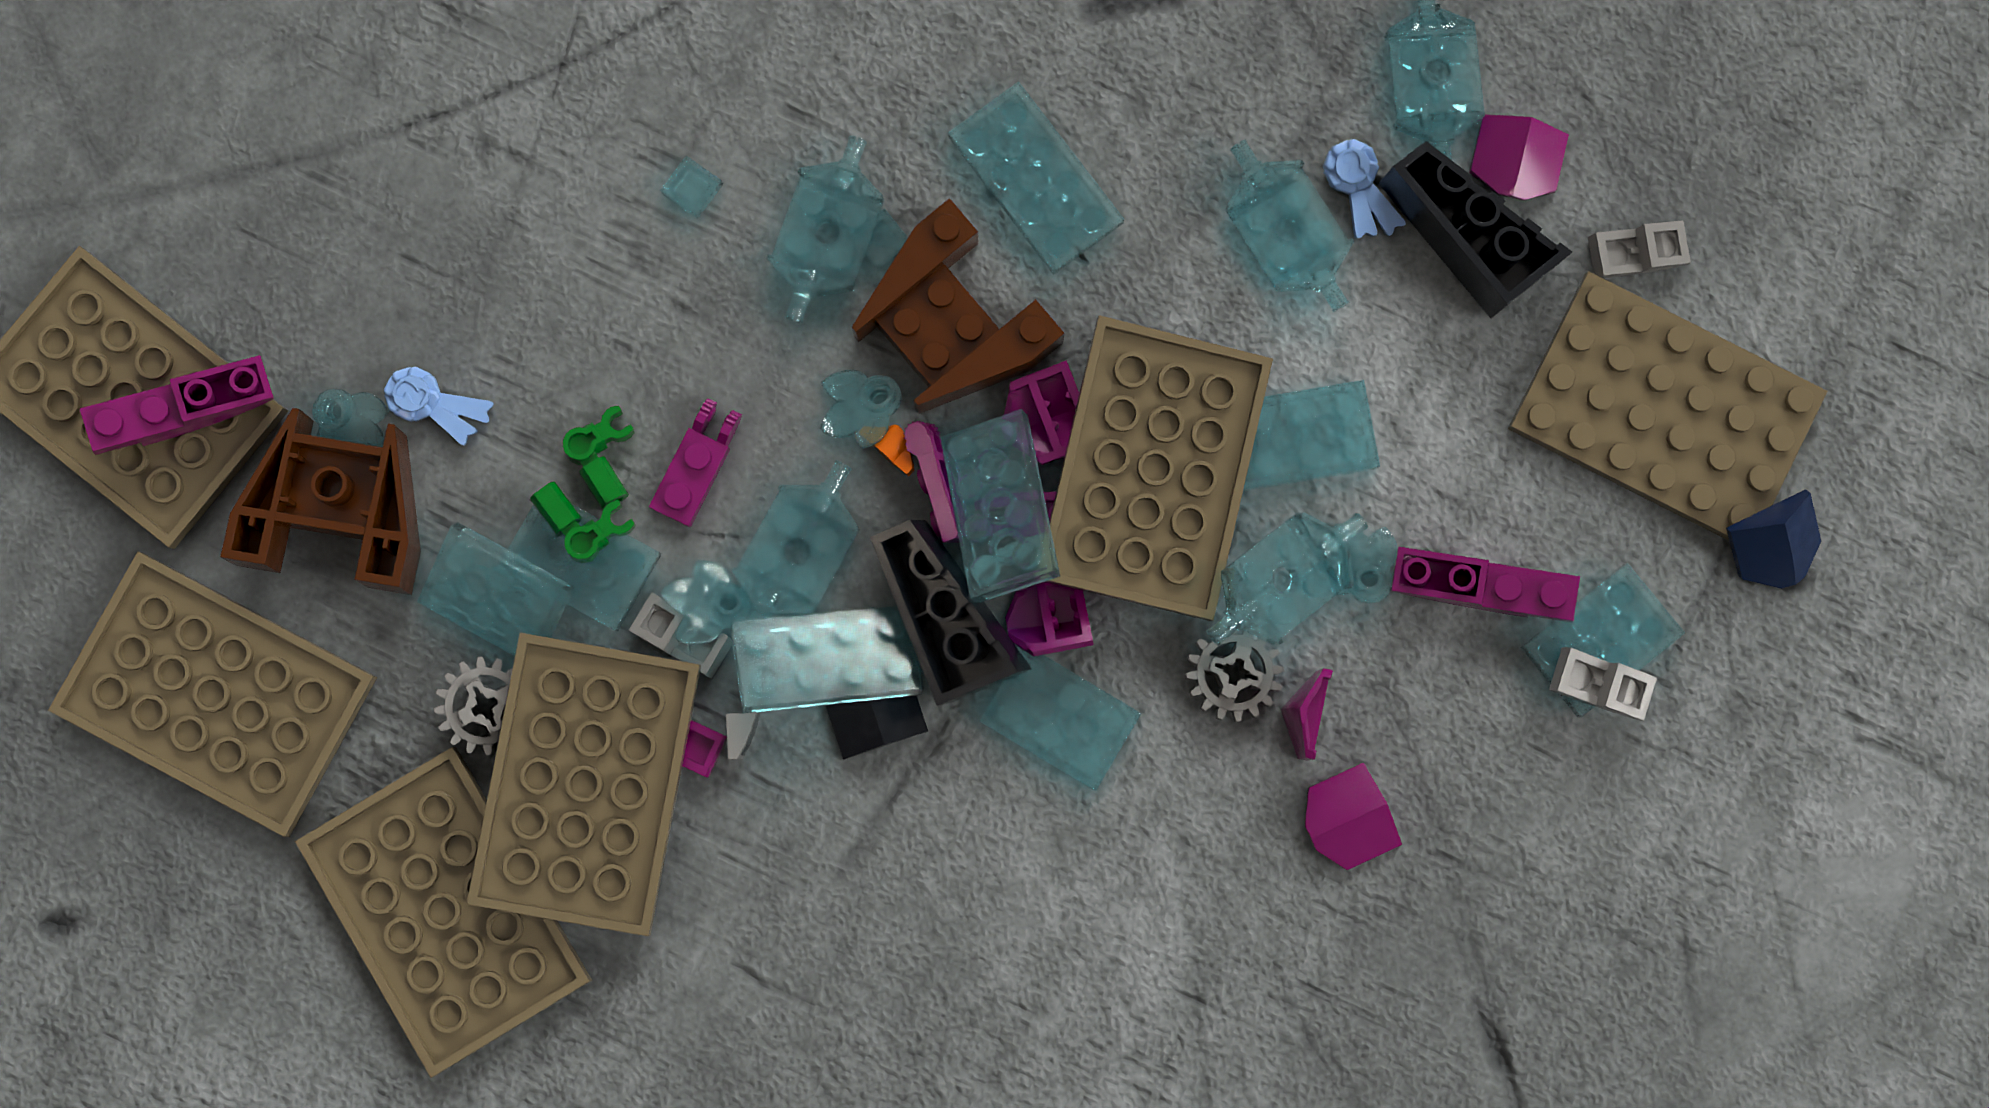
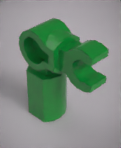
[563,405,635,510]
[530,481,636,563]

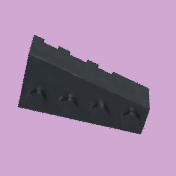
[1379,141,1572,318]
[870,520,1032,706]

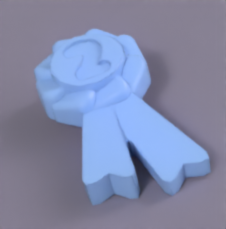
[1323,139,1406,239]
[384,366,494,446]

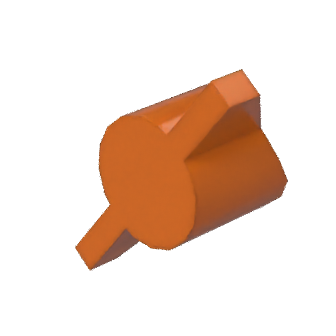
[859,424,915,477]

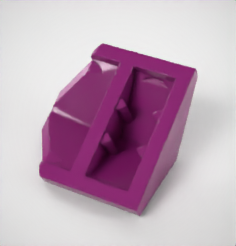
[1469,114,1569,201]
[1003,360,1079,465]
[1005,575,1094,657]
[1281,668,1333,761]
[1305,763,1402,870]

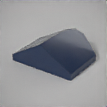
[1726,489,1821,589]

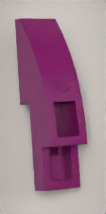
[80,355,274,455]
[1391,547,1580,623]

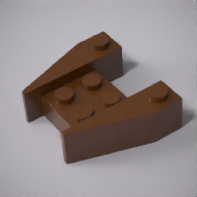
[852,198,1065,414]
[220,408,421,595]

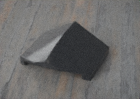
[825,663,929,760]

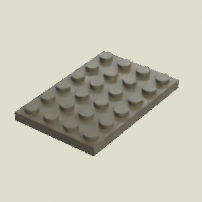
[0,246,288,549]
[1508,271,1828,541]
[1036,315,1273,621]
[48,551,377,837]
[467,633,701,936]
[295,747,592,1078]

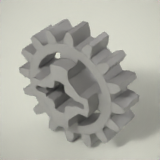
[1185,624,1284,722]
[433,657,513,755]

